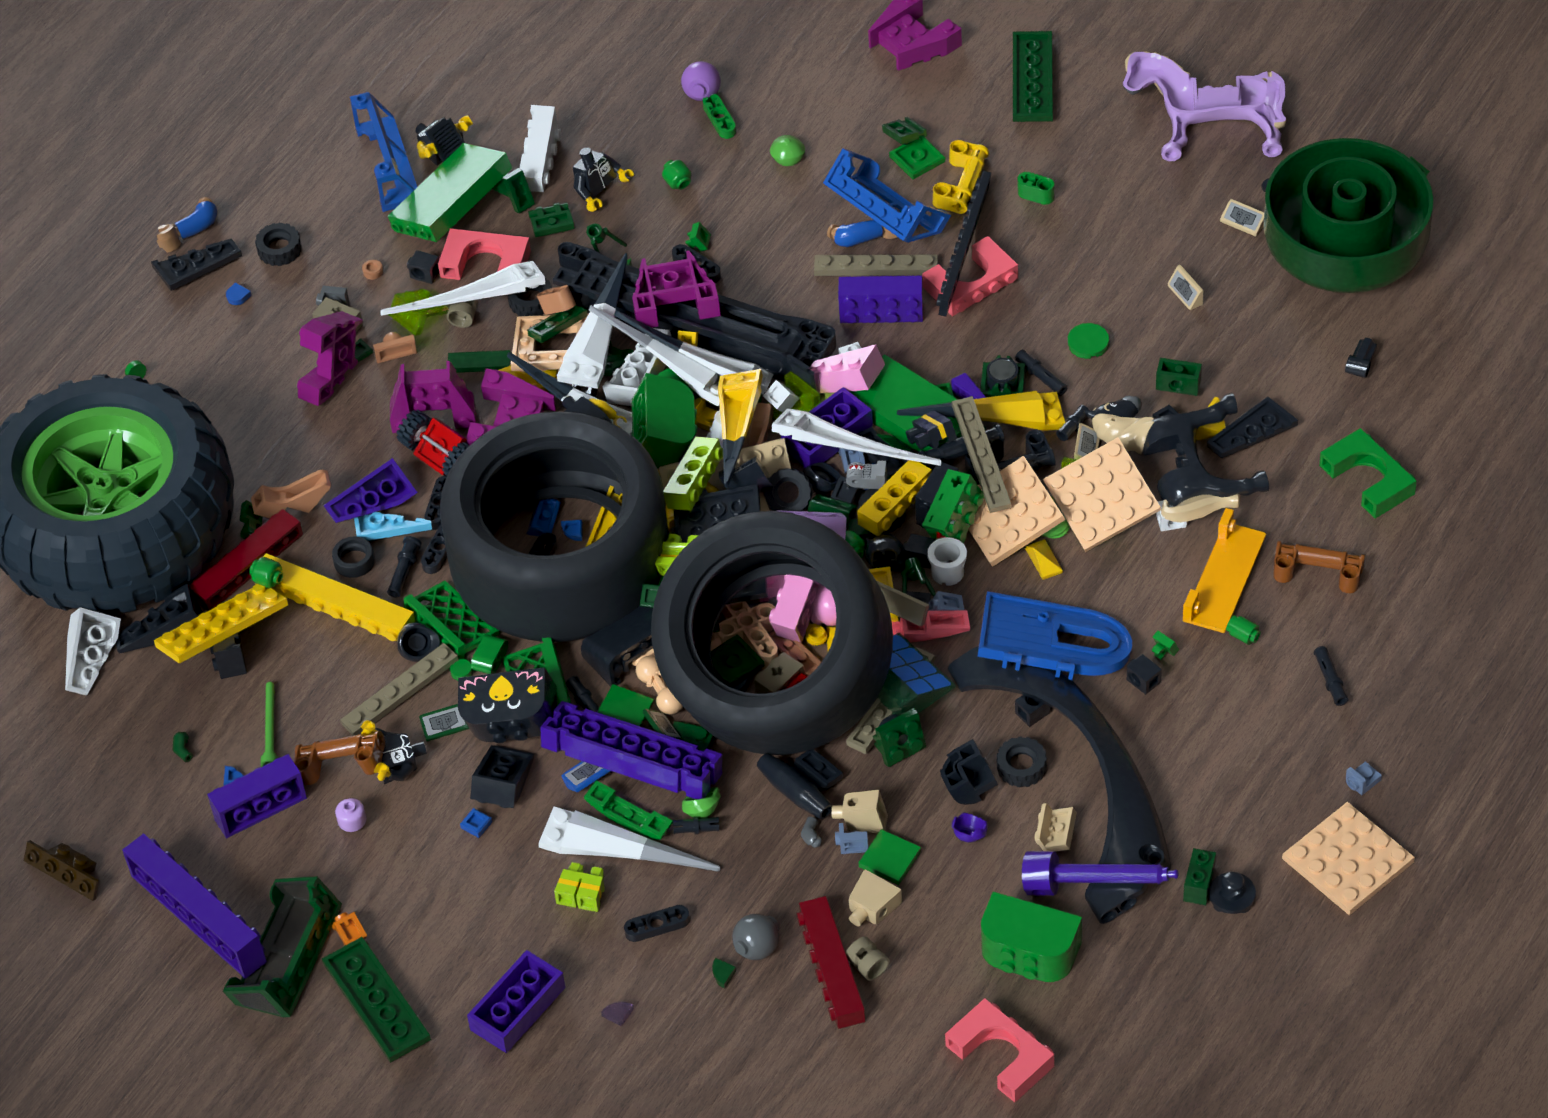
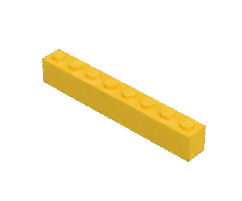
[255,553,416,641]

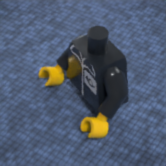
[573,147,634,212]
[361,720,427,784]

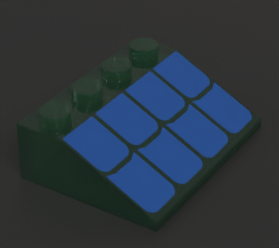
[877,633,956,715]

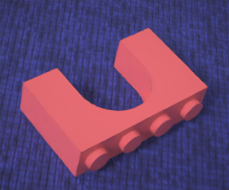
[438,228,531,280]
[922,236,1018,316]
[945,998,1054,1102]

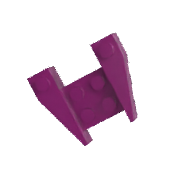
[868,0,962,71]
[632,251,720,330]
[297,311,363,406]
[390,361,476,433]
[466,369,556,445]

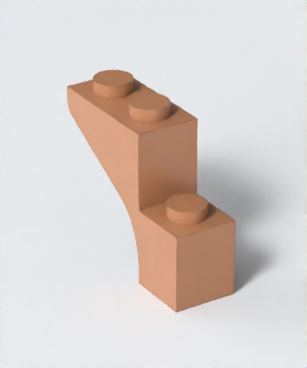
[742,403,774,448]
[251,470,331,518]

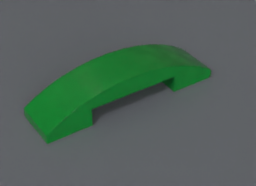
[584,780,673,840]

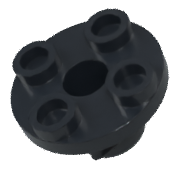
[1209,872,1256,914]

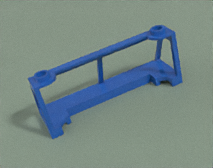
[350,92,417,212]
[823,148,951,243]

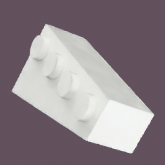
[520,105,561,192]
[602,328,671,406]

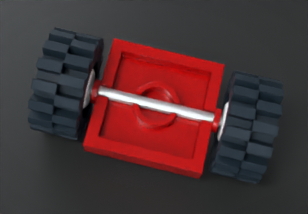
[396,410,470,476]

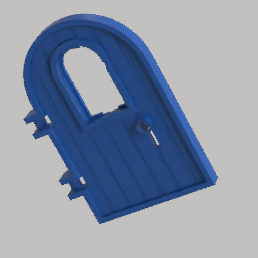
[977,591,1132,680]

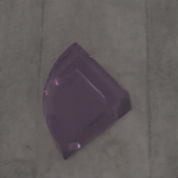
[601,1002,634,1026]

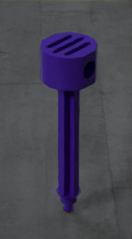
[1022,851,1179,896]

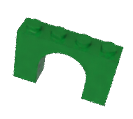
[1319,428,1417,519]

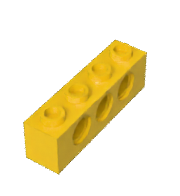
[857,460,932,536]

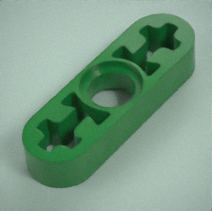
[703,94,736,139]

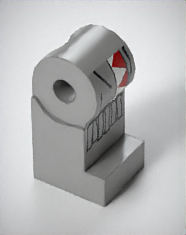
[846,461,887,489]

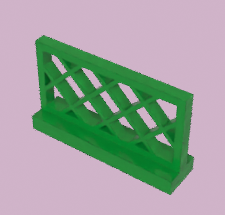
[404,580,499,659]
[502,638,571,706]

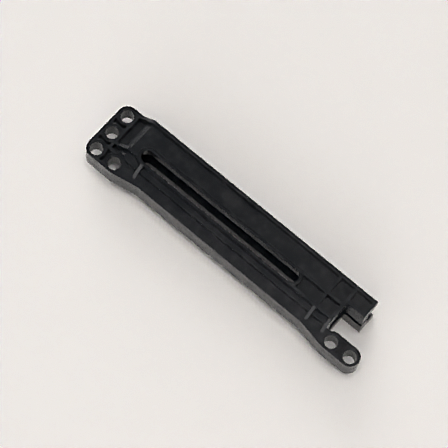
[552,242,836,382]

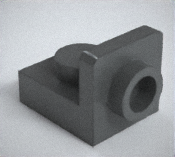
[316,285,349,306]

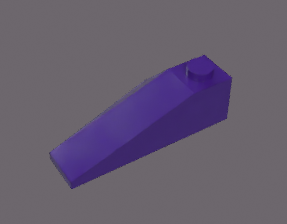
[324,458,418,523]

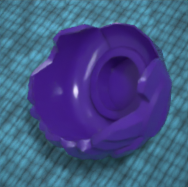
[952,813,988,843]

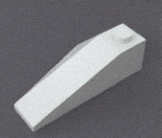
[65,608,121,695]

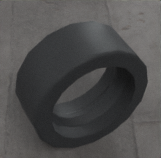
[332,536,374,578]

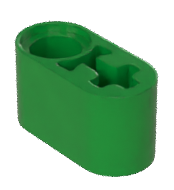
[1017,172,1054,205]
[471,634,508,674]

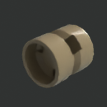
[447,299,479,328]
[846,936,890,981]

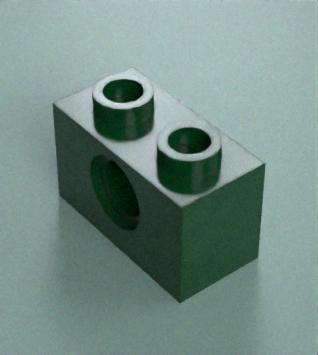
[1156,358,1202,396]
[1183,848,1216,906]

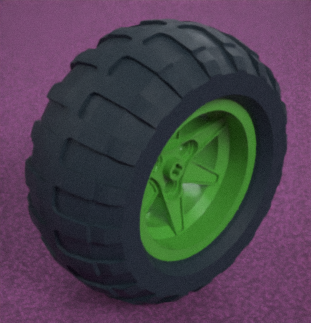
[0,374,234,613]

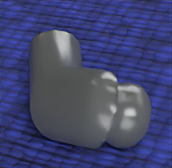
[801,817,822,848]

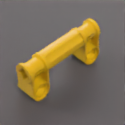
[932,140,989,214]

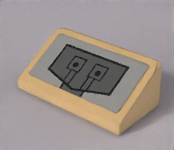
[1220,199,1264,237]
[1168,265,1203,310]
[1074,423,1100,462]

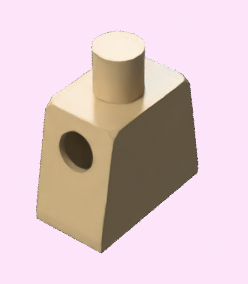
[832,790,888,833]
[849,869,902,926]

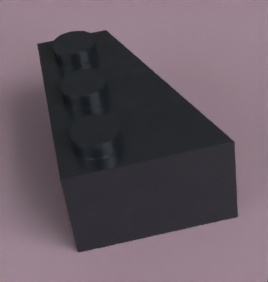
[210,632,247,679]

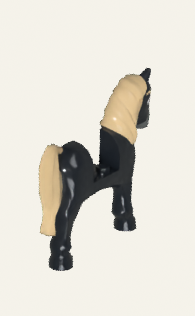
[1084,393,1269,523]

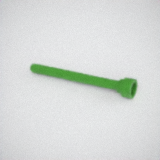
[261,682,278,767]

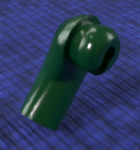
[172,732,193,763]

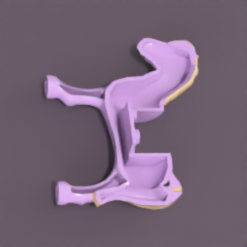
[1123,51,1286,161]

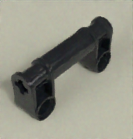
[918,424,1005,471]
[965,430,1056,485]

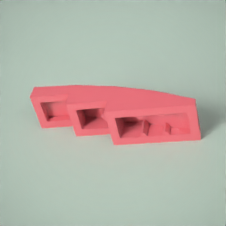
[892,610,970,643]

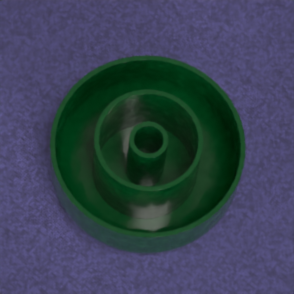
[1264,138,1433,293]

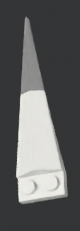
[589,305,720,406]
[539,807,720,871]

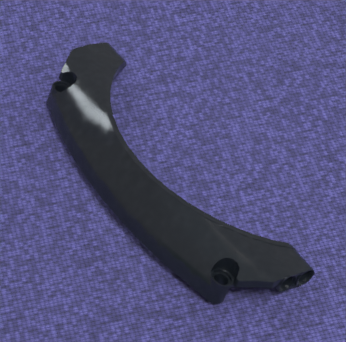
[948,646,1171,924]

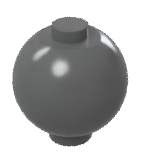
[732,914,779,960]

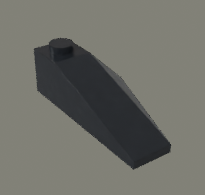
[116,584,203,654]

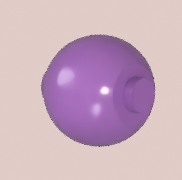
[681,61,721,101]

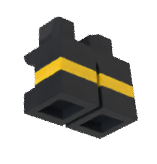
[905,410,957,450]

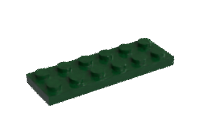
[1013,31,1053,122]
[322,937,431,1063]

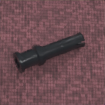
[387,536,422,598]

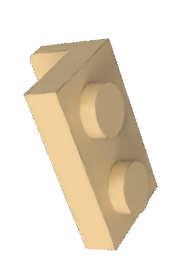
[1035,803,1077,852]

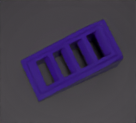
[951,373,986,399]

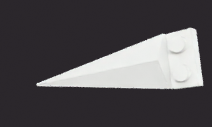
[380,261,545,316]
[772,408,941,466]

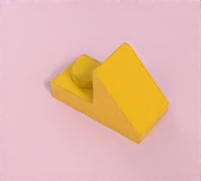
[694,397,717,432]

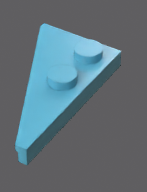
[354,512,432,541]

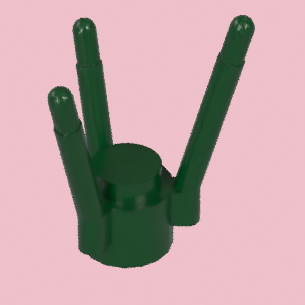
[586,223,627,253]
[901,558,936,598]

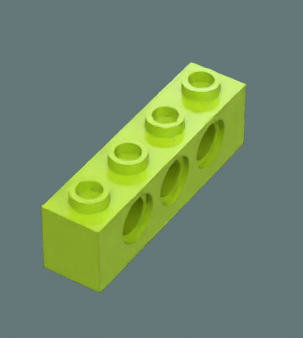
[663,437,723,511]

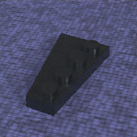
[151,239,242,291]
[1207,397,1298,458]

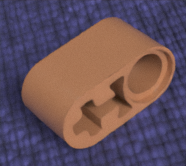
[536,285,576,315]

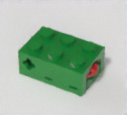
[922,469,984,543]

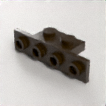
[23,840,99,901]

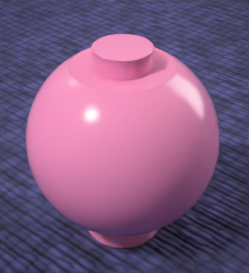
[811,585,836,626]

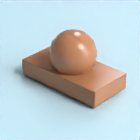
[373,332,417,363]

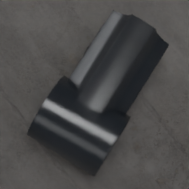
[1345,337,1377,378]

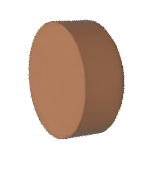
[362,260,383,280]

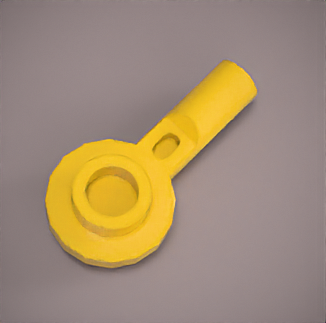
[806,623,828,646]

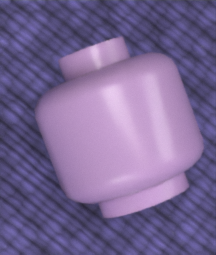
[335,798,366,832]

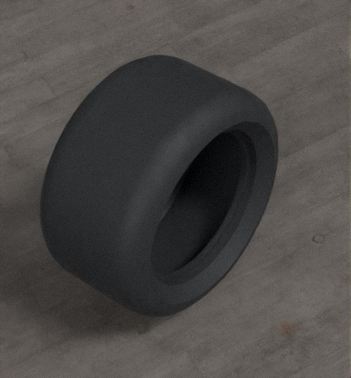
[440,412,669,642]
[651,511,893,755]

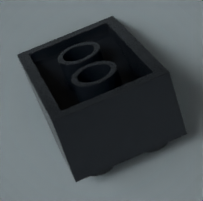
[470,745,534,808]

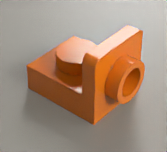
[332,912,367,946]

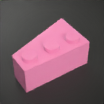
[810,344,885,393]

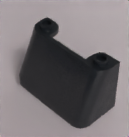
[581,606,653,687]

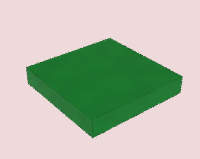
[889,135,945,180]
[597,684,654,727]
[858,829,921,885]

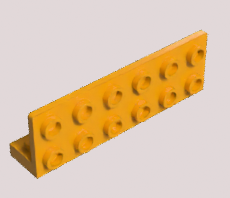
[1183,508,1266,633]

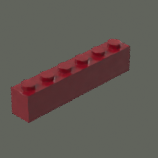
[189,509,303,611]
[796,896,865,1029]

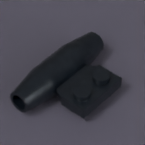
[757,749,843,820]

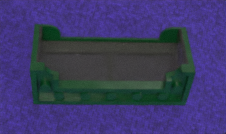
[222,876,342,1017]

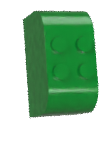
[632,373,697,469]
[981,892,1082,982]

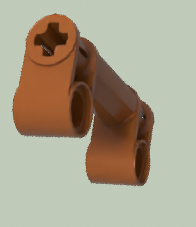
[1273,541,1365,593]
[294,731,385,785]

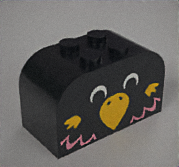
[458,667,557,743]

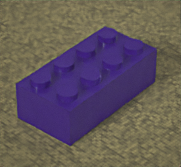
[838,276,923,323]
[781,387,873,468]
[207,754,307,839]
[467,950,566,1053]

